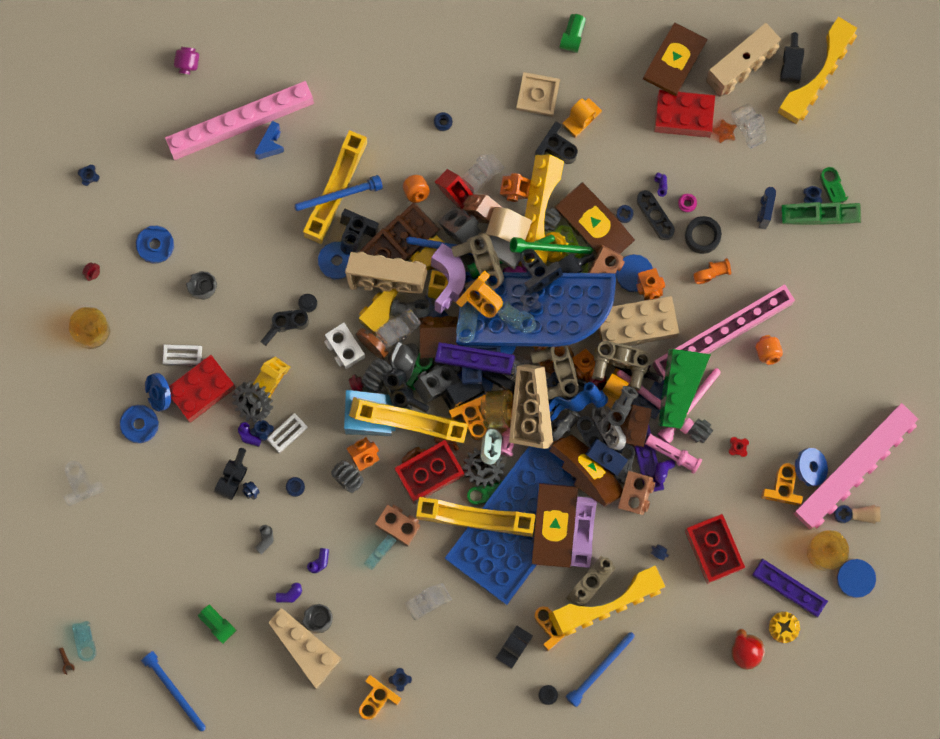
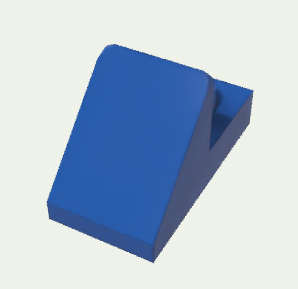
[255,121,284,160]

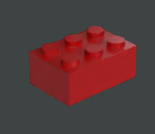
[654,90,715,138]
[169,355,236,423]
[394,440,464,504]
[685,514,745,584]

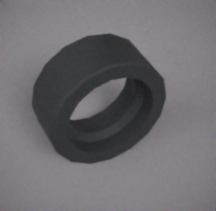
[685,216,722,254]

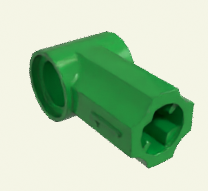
[559,14,586,53]
[406,353,433,390]
[198,604,237,644]

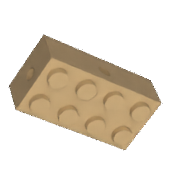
[706,23,781,97]
[598,296,679,350]

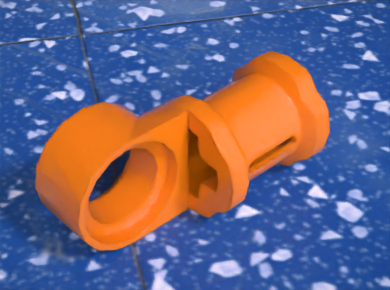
[693,258,731,284]

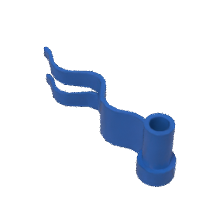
[549,382,608,422]

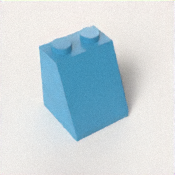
[344,390,396,436]

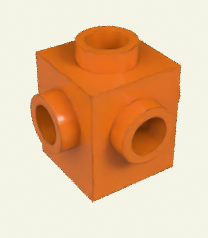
[500,173,531,202]
[636,268,665,301]
[572,348,596,383]
[346,437,380,471]

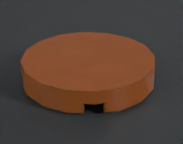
[356,328,389,360]

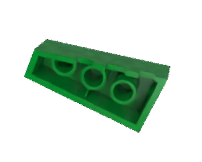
[658,349,711,429]

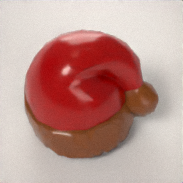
[731,629,765,670]

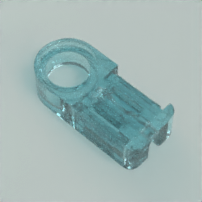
[498,301,536,333]
[456,304,478,343]
[364,534,397,570]
[72,621,97,662]

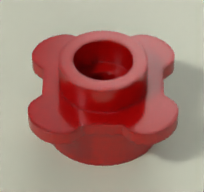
[729,437,749,457]

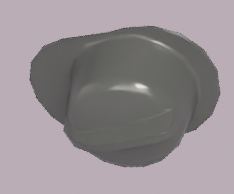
[388,342,419,383]

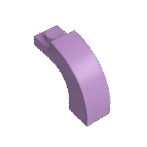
[431,243,465,314]
[571,497,597,568]

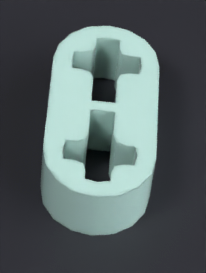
[481,429,502,465]

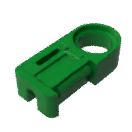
[820,167,848,203]
[467,480,502,505]

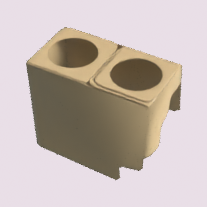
[486,207,532,242]

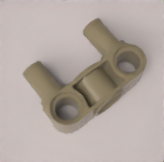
[452,233,504,292]
[592,341,651,391]
[530,345,579,400]
[566,556,616,607]

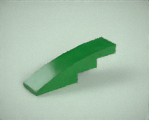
[782,202,861,225]

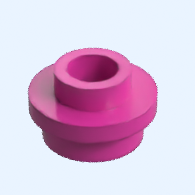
[678,193,697,212]

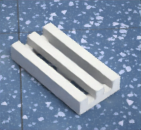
[163,345,202,366]
[267,413,308,454]

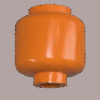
[403,175,430,203]
[755,335,783,365]

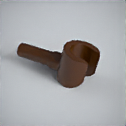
[59,647,75,675]

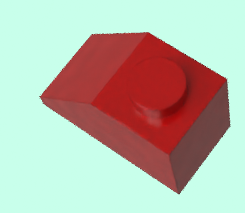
[435,169,473,210]

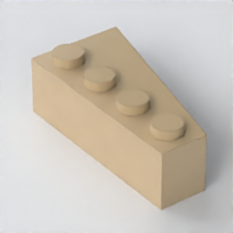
[345,252,427,293]
[509,364,553,449]
[269,608,342,689]

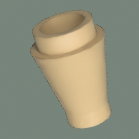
[853,505,880,524]

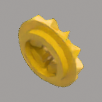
[545,232,569,262]
[769,612,800,643]

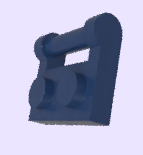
[756,187,776,230]

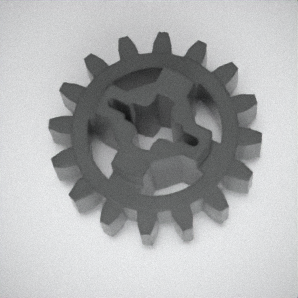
[232,381,273,423]
[463,447,505,489]

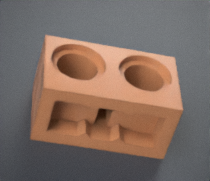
[463,194,501,224]
[588,245,625,273]
[618,471,655,515]
[375,504,421,547]

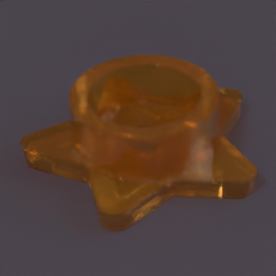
[713,119,737,143]

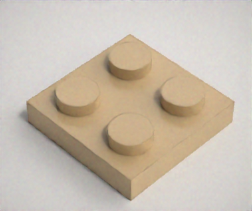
[516,72,560,117]

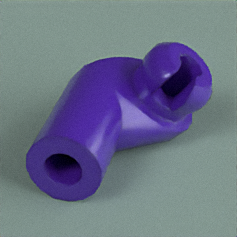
[654,172,668,197]
[238,422,262,447]
[655,459,675,483]
[307,548,329,574]
[276,582,302,603]

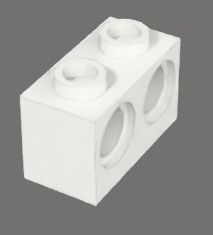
[324,323,365,369]

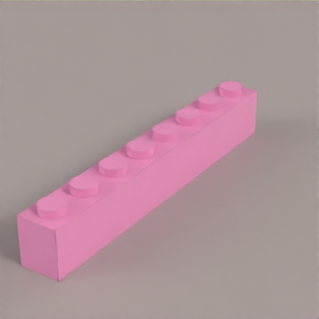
[165,81,314,160]
[652,284,795,380]
[793,403,918,530]

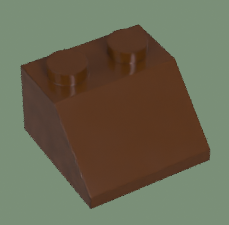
[419,316,459,358]
[607,404,652,448]

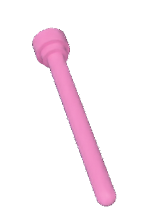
[657,368,720,444]
[617,370,695,435]

